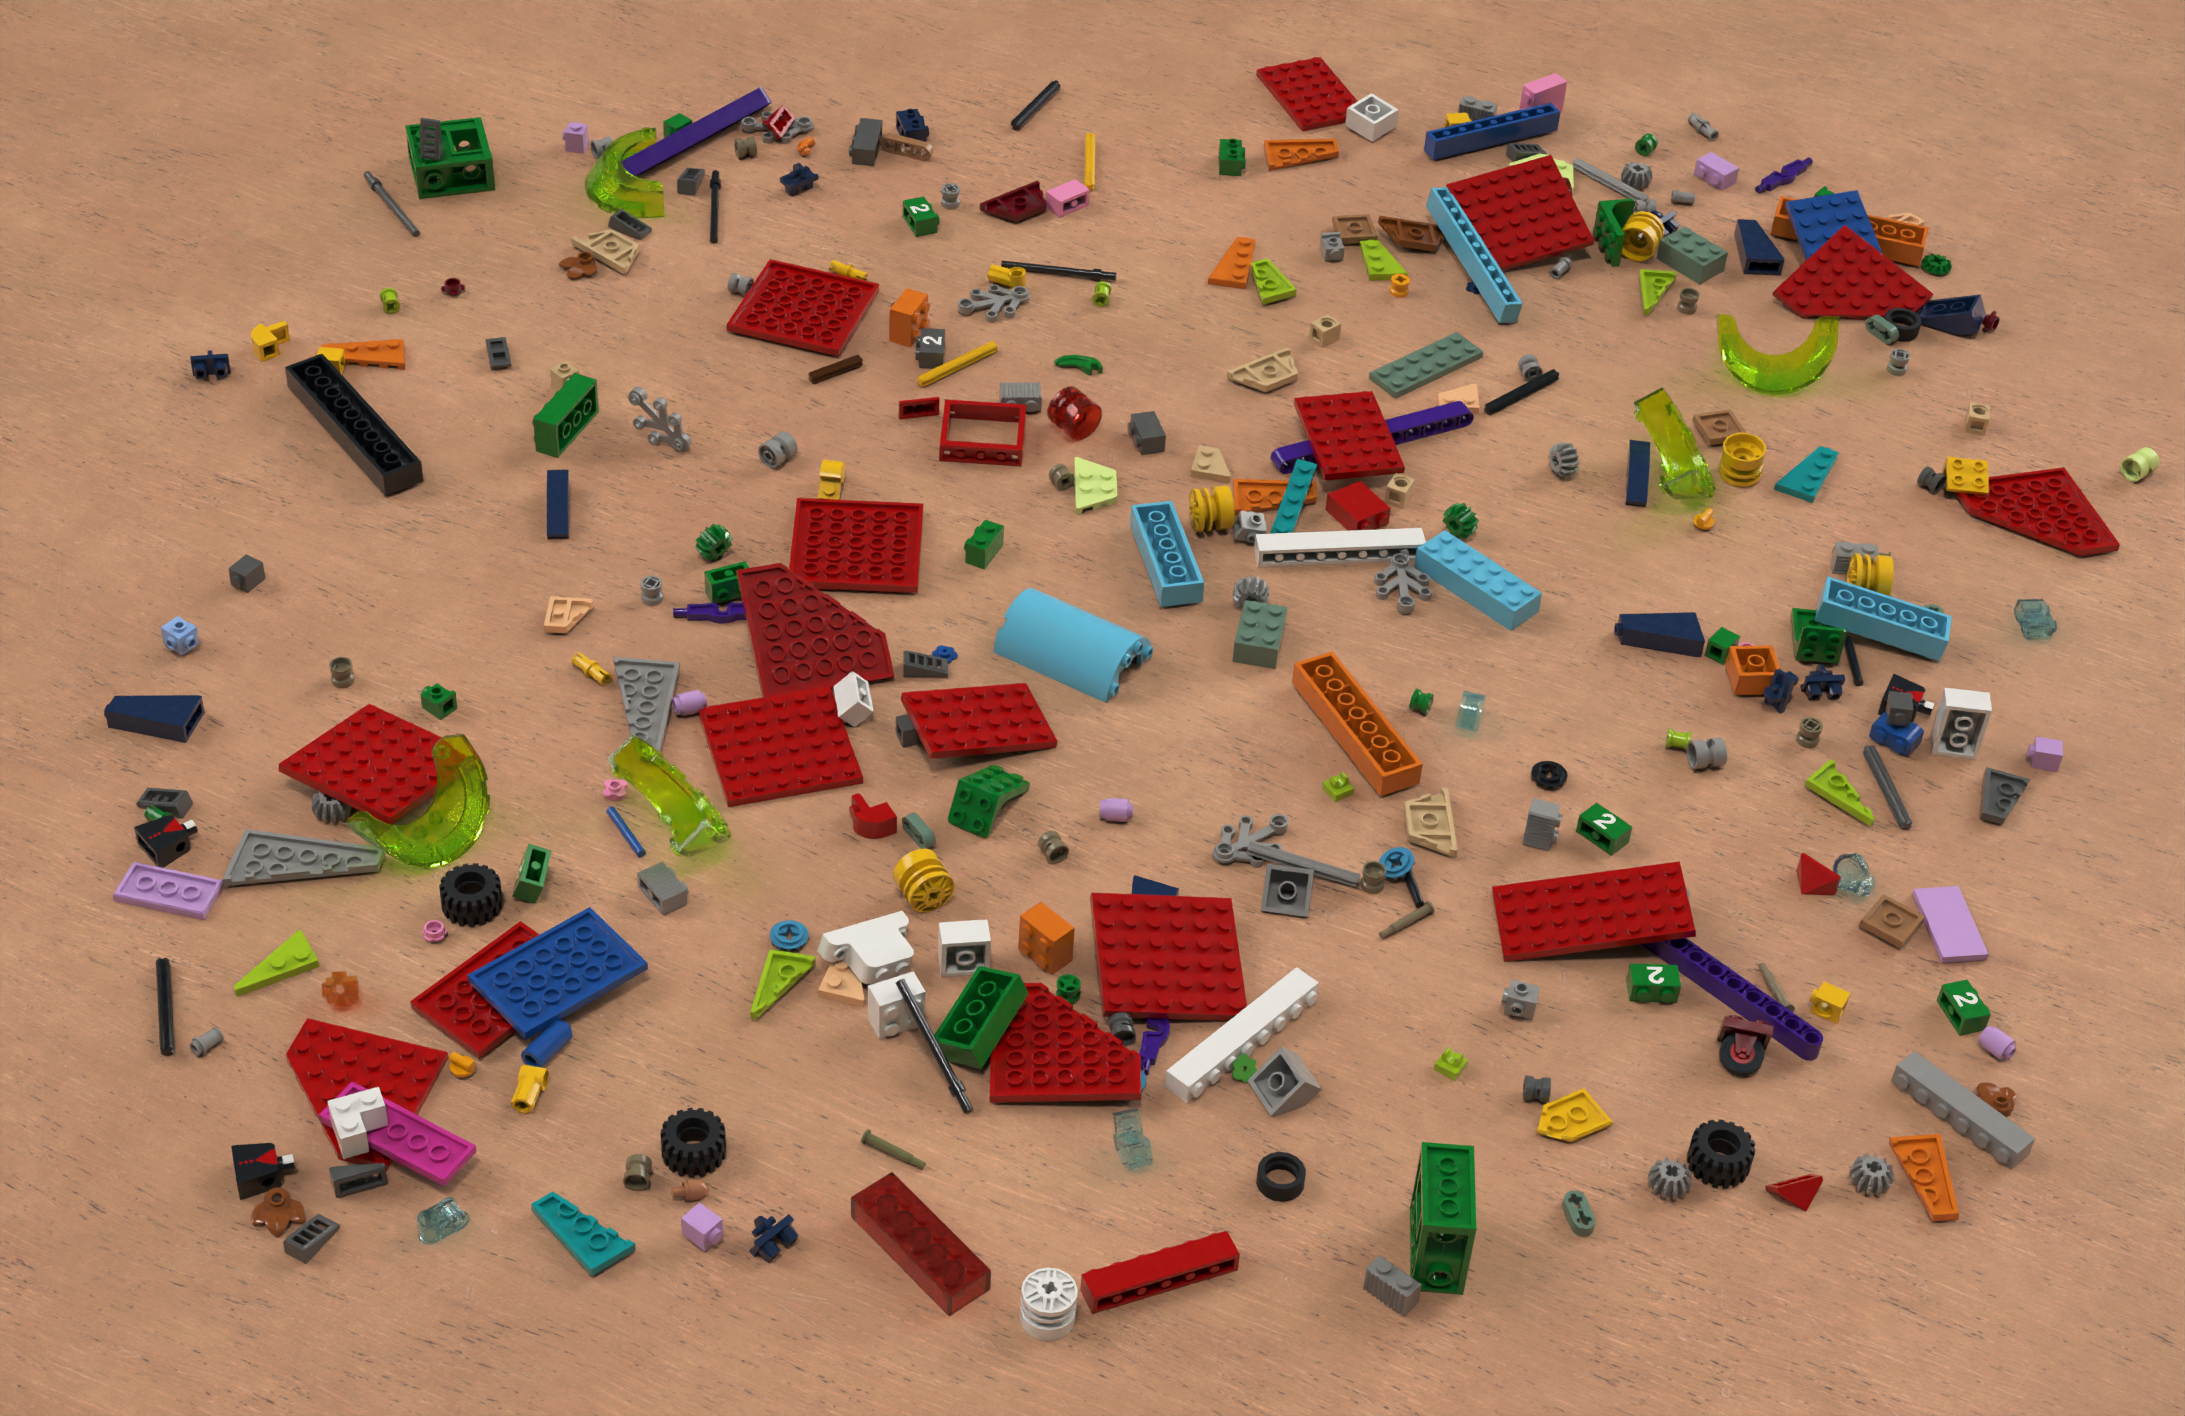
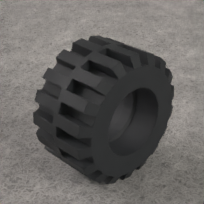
[439,863,502,927]
[660,1108,726,1177]
[1687,1119,1756,1188]

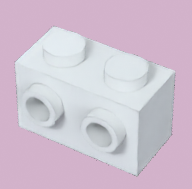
[833,671,874,727]

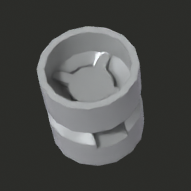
[758,431,798,468]
[1687,737,1727,769]

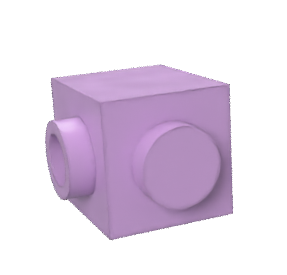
[563,122,589,154]
[2027,736,2063,772]
[681,1202,723,1251]

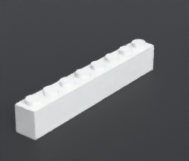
[1254,528,1426,567]
[1165,967,1319,1103]

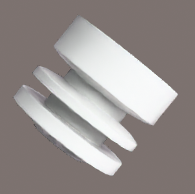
[1020,1267,1078,1341]

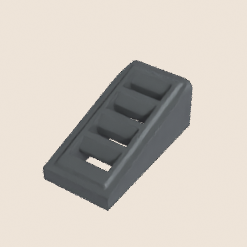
[420,118,443,160]
[1506,143,1547,162]
[677,168,705,195]
[608,208,652,240]
[903,651,948,677]
[136,788,193,818]
[329,1163,388,1198]
[283,1214,340,1264]

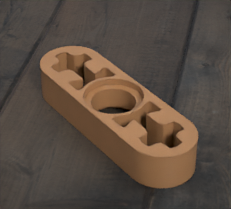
[880,133,933,161]

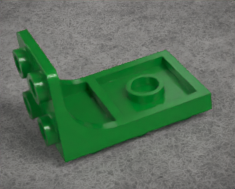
[1593,198,1635,267]
[1791,608,1847,664]
[948,765,1030,838]

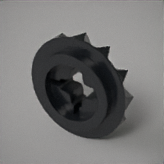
[1531,761,1568,790]

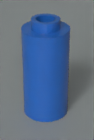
[521,1020,573,1068]

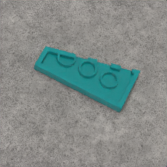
[1774,446,1839,503]
[531,1191,636,1276]

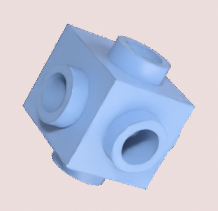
[161,616,199,655]

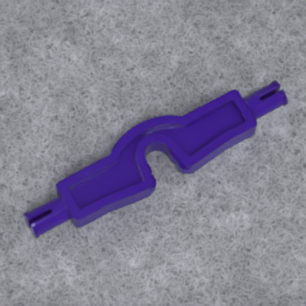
[1755,157,1813,193]
[673,603,746,623]
[1139,1018,1170,1075]

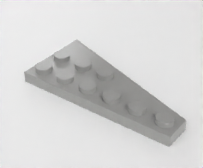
[613,657,680,761]
[222,829,385,886]

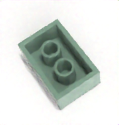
[1656,226,1728,285]
[1232,600,1288,669]

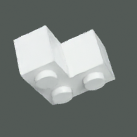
[327,1087,388,1159]

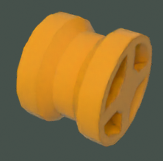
[1390,274,1410,298]

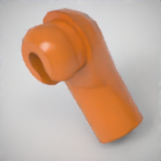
[797,136,815,157]

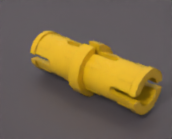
[829,259,869,281]
[571,652,612,686]

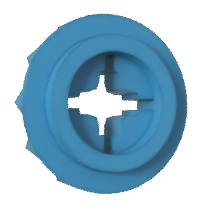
[1379,847,1416,880]
[770,920,809,952]

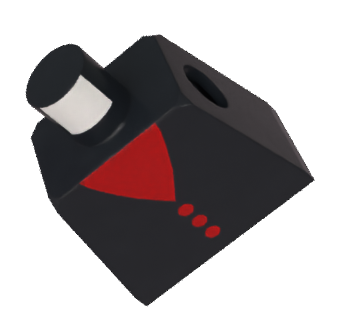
[1878,674,1935,722]
[134,815,198,868]
[231,1143,295,1200]

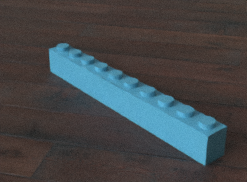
[1426,187,1523,323]

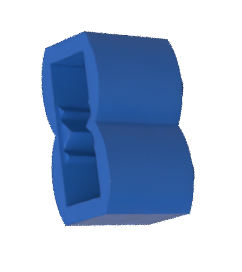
[1869,711,1924,756]

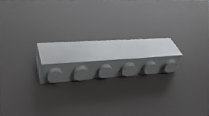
[1891,1051,2035,1170]

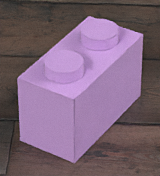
[1694,152,1739,191]

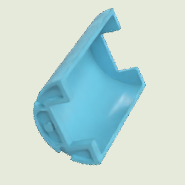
[993,588,1154,703]

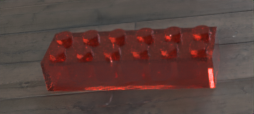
[851,1172,991,1316]

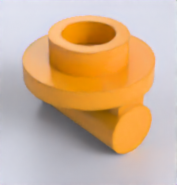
[1693,508,1715,530]
[449,1051,475,1078]

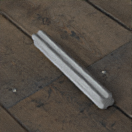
[1573,158,1649,202]
[1247,841,1361,887]

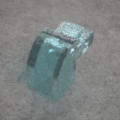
[1455,691,1486,731]
[1113,1108,1153,1170]

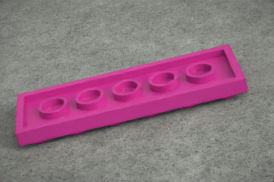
[319,1082,477,1186]

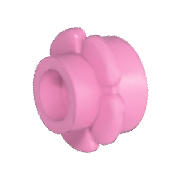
[422,920,447,942]

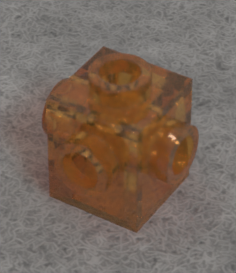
[322,971,360,1007]

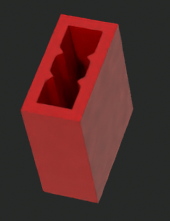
[1325,480,1391,531]

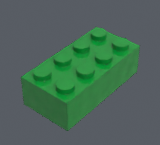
[532,373,599,458]
[934,966,1029,1069]

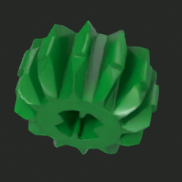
[1442,502,1479,539]
[695,524,733,561]

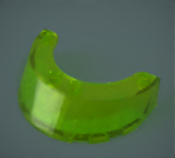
[585,127,665,218]
[1716,314,1839,395]
[1634,387,1716,500]
[345,734,490,867]
[607,734,732,857]

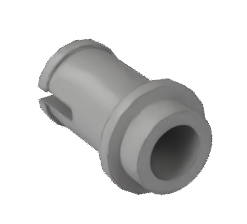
[1671,189,1695,205]
[1550,257,1572,279]
[189,1027,224,1056]

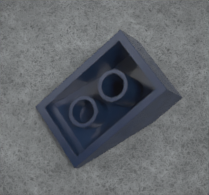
[1918,294,1986,336]

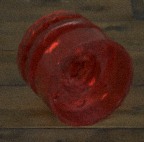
[1047,386,1102,441]

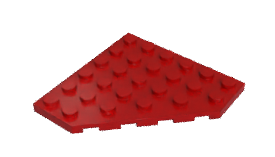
[1772,225,1934,320]
[1955,467,2120,556]
[736,563,895,698]
[990,983,1141,1103]
[286,1018,448,1172]

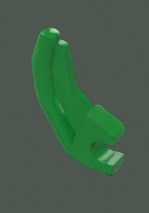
[1054,354,1103,376]

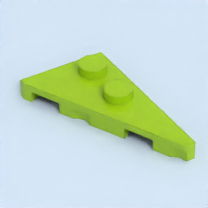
[1639,269,1677,315]
[1805,759,1875,827]
[233,930,319,997]
[750,949,816,1019]

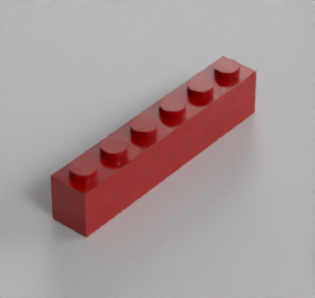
[1080,1231,1240,1314]

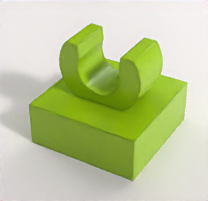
[1322,772,1354,802]
[1434,1047,1468,1081]

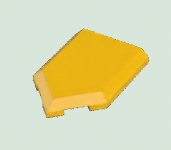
[1537,1088,1613,1142]

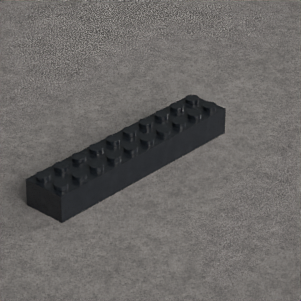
[285,354,423,496]

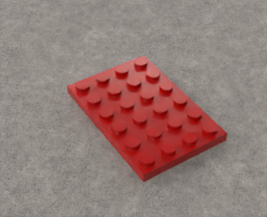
[1256,57,1358,132]
[1294,391,1405,481]
[900,683,1058,759]
[410,921,540,1059]

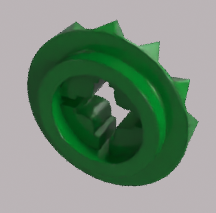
[1921,253,1952,275]

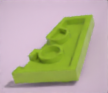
[1359,240,1408,281]
[1251,258,1297,305]

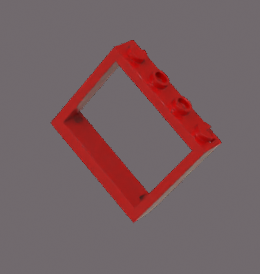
[939,399,1026,467]

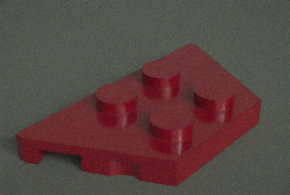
[980,180,1047,222]

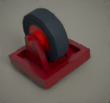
[1717,1015,1774,1076]

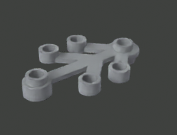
[741,111,814,144]
[958,284,1030,323]
[628,387,691,452]
[1374,553,1432,615]
[1213,814,1288,868]

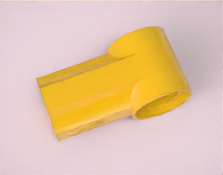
[987,264,1026,290]
[511,1064,549,1114]

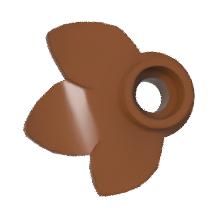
[559,252,597,279]
[1977,1082,2016,1117]
[251,1187,306,1237]

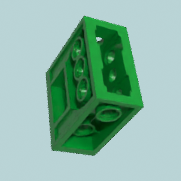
[405,117,495,199]
[1410,1142,1477,1295]

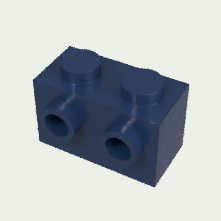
[896,109,929,147]

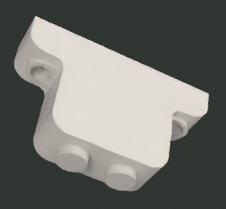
[817,911,914,984]

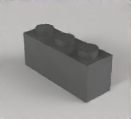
[849,118,883,166]

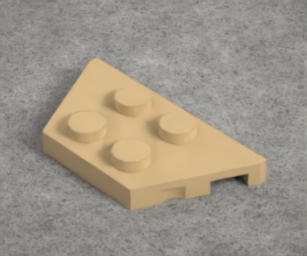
[571,229,639,274]
[1227,347,1298,392]
[1404,788,1458,857]

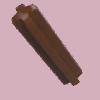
[808,355,863,383]

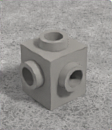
[1233,511,1267,543]
[1501,979,1540,1020]

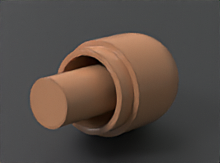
[671,1179,708,1201]

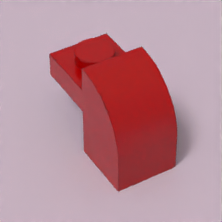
[849,793,897,839]

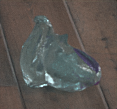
[1833,853,1876,897]

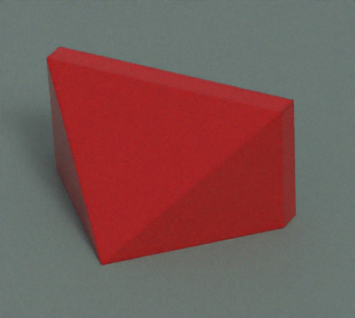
[762,105,795,139]
[898,397,940,420]
[1796,852,1841,895]
[1765,1174,1823,1211]

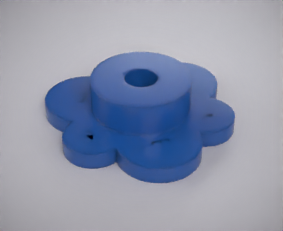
[932,645,958,664]

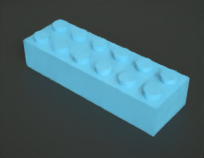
[1130,501,1204,607]
[1414,530,1542,631]
[1815,576,1952,661]

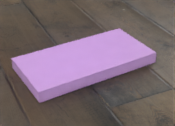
[113,862,225,920]
[1912,886,1989,963]

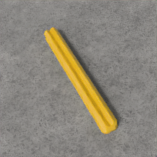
[1084,133,1095,191]
[917,341,998,387]

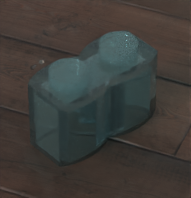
[2014,599,2057,639]

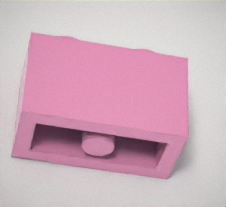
[1046,179,1090,217]

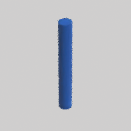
[606,806,646,858]

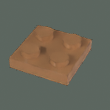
[1332,214,1378,245]
[1693,409,1747,445]
[1859,894,1925,949]

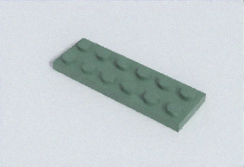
[1369,332,1483,399]

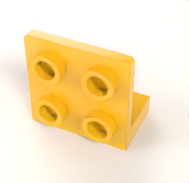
[1941,456,1989,495]

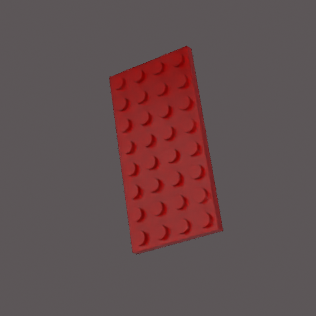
[1492,861,1696,962]

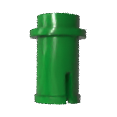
[144,805,173,821]

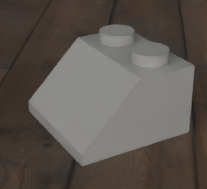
[1261,864,1314,917]
[1247,1047,1322,1117]

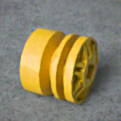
[1621,211,1664,262]
[1719,433,1766,487]
[1189,485,1235,533]
[1847,553,1894,596]
[893,849,955,913]

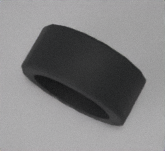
[1884,308,1921,341]
[1256,1152,1306,1202]

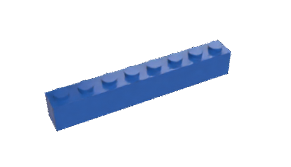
[1424,103,1560,160]

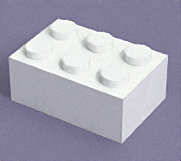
[1930,688,1992,759]

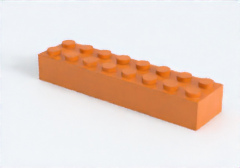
[1771,196,1929,266]
[1292,651,1423,796]

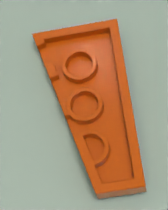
[1264,139,1339,171]
[1208,237,1256,289]
[321,339,405,370]
[1233,479,1317,515]
[1889,1134,1959,1221]

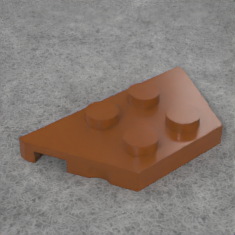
[1378,216,1445,252]

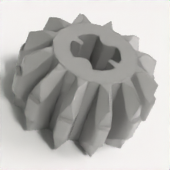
[1621,162,1653,190]
[1548,442,1580,477]
[1233,575,1270,606]
[311,791,352,824]
[1849,1153,1894,1197]
[1648,1157,1692,1201]

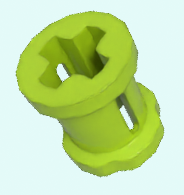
[1092,281,1112,307]
[380,288,400,314]
[1665,728,1691,751]

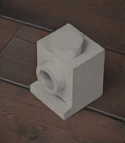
[1319,232,1345,262]

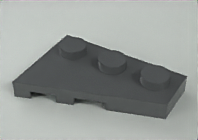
[1980,767,2031,825]

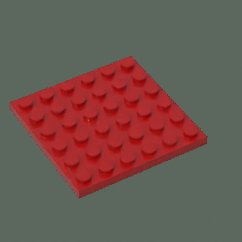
[1446,155,1594,271]
[727,259,879,357]
[789,498,924,593]
[698,686,863,807]
[278,704,479,825]
[1090,892,1247,1021]

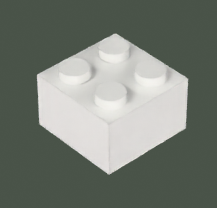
[1345,93,1398,142]
[938,919,991,977]
[868,971,925,1039]

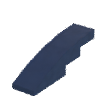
[1625,440,1650,507]
[547,470,569,539]

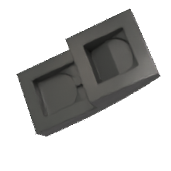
[485,337,511,369]

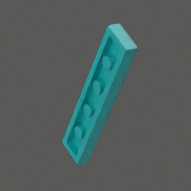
[1270,459,1317,534]

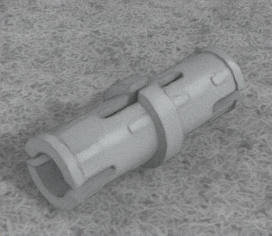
[1688,113,1719,141]

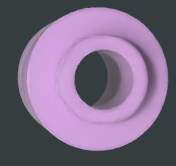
[672,690,707,716]
[1099,798,1133,822]
[1978,1026,2017,1061]

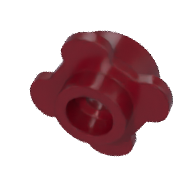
[441,278,465,296]
[1982,311,2000,332]

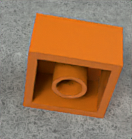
[889,288,930,348]
[1725,645,1780,695]
[1018,902,1075,975]

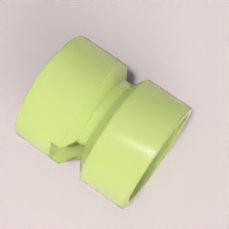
[2120,447,2160,482]

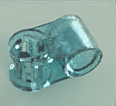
[417,1197,470,1244]

